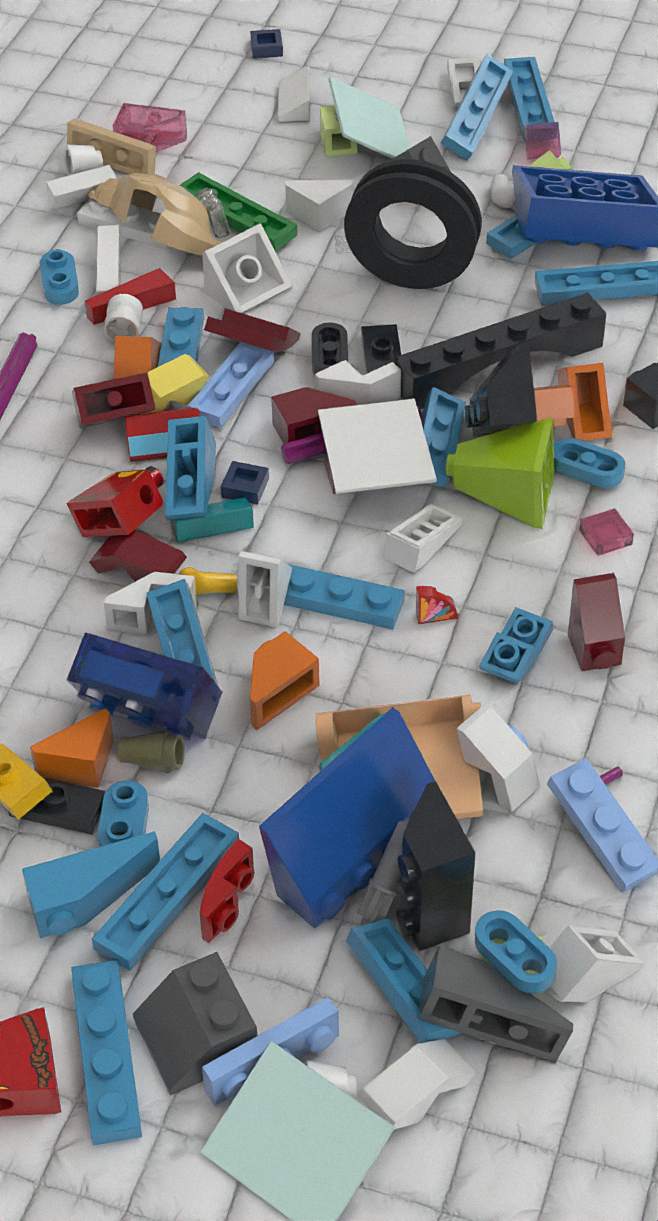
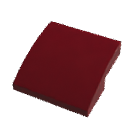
[204,308,301,352]

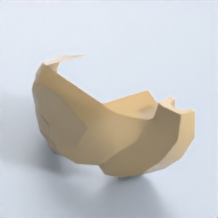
[88,173,222,256]

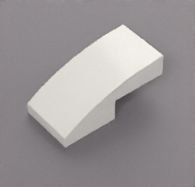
[447,57,480,107]

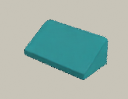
[171,497,254,542]

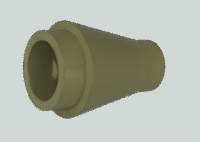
[117,730,185,773]

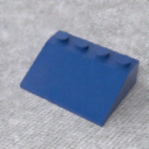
[512,165,658,251]
[259,707,435,929]

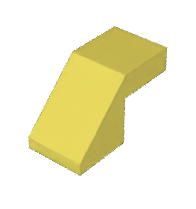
[142,354,210,414]

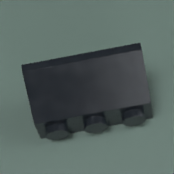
[465,343,537,436]
[396,781,476,951]

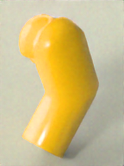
[178,567,237,595]

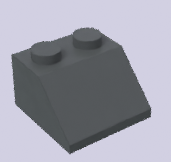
[133,952,258,1095]

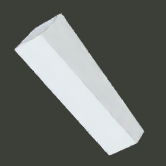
[96,225,121,295]

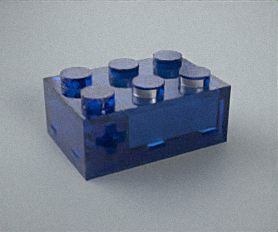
[66,632,223,740]

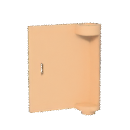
[316,694,484,819]

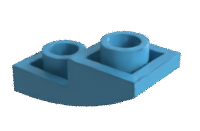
[479,607,553,684]

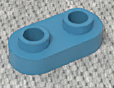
[40,249,79,305]
[554,438,625,488]
[98,780,149,847]
[475,910,557,994]

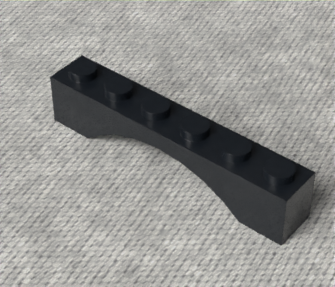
[396,293,607,409]

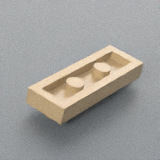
[67,118,156,174]

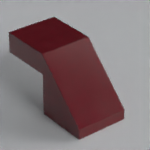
[89,530,187,582]

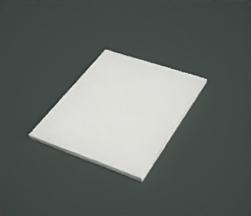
[318,399,437,494]

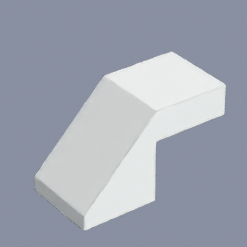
[315,360,401,405]
[104,572,197,635]
[456,704,540,812]
[358,1038,476,1130]

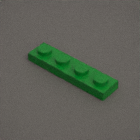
[179,172,298,251]

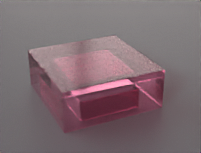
[524,122,561,160]
[579,508,634,556]

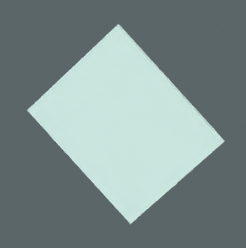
[328,77,410,158]
[200,1041,395,1221]

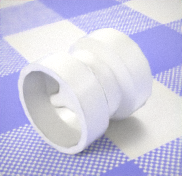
[103,294,143,342]

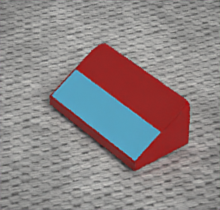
[124,408,200,462]

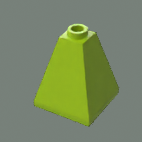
[446,418,555,529]

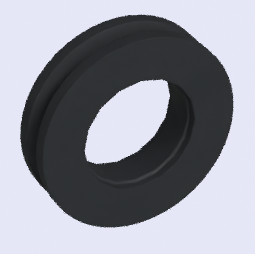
[344,159,482,289]

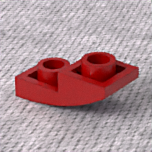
[199,839,255,943]

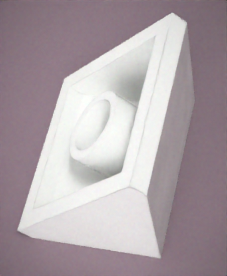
[202,223,292,313]

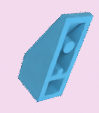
[165,416,216,520]
[22,831,160,938]

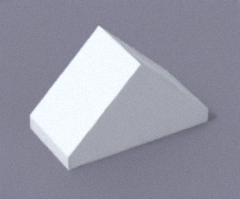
[285,180,353,232]
[238,551,292,628]

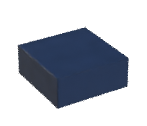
[250,29,283,58]
[221,461,269,505]

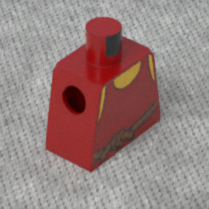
[66,466,164,537]
[0,1007,62,1117]

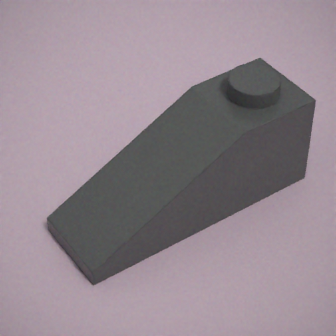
[418,946,573,1062]

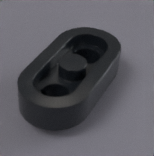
[311,322,348,375]

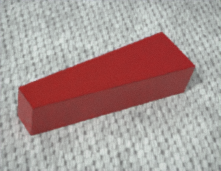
[85,268,176,325]

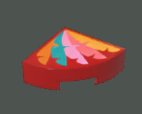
[416,586,458,624]

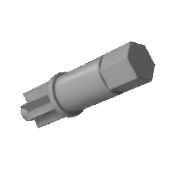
[357,821,408,925]

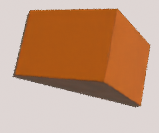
[30,708,114,788]

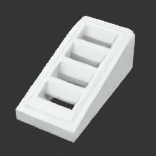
[384,504,462,573]

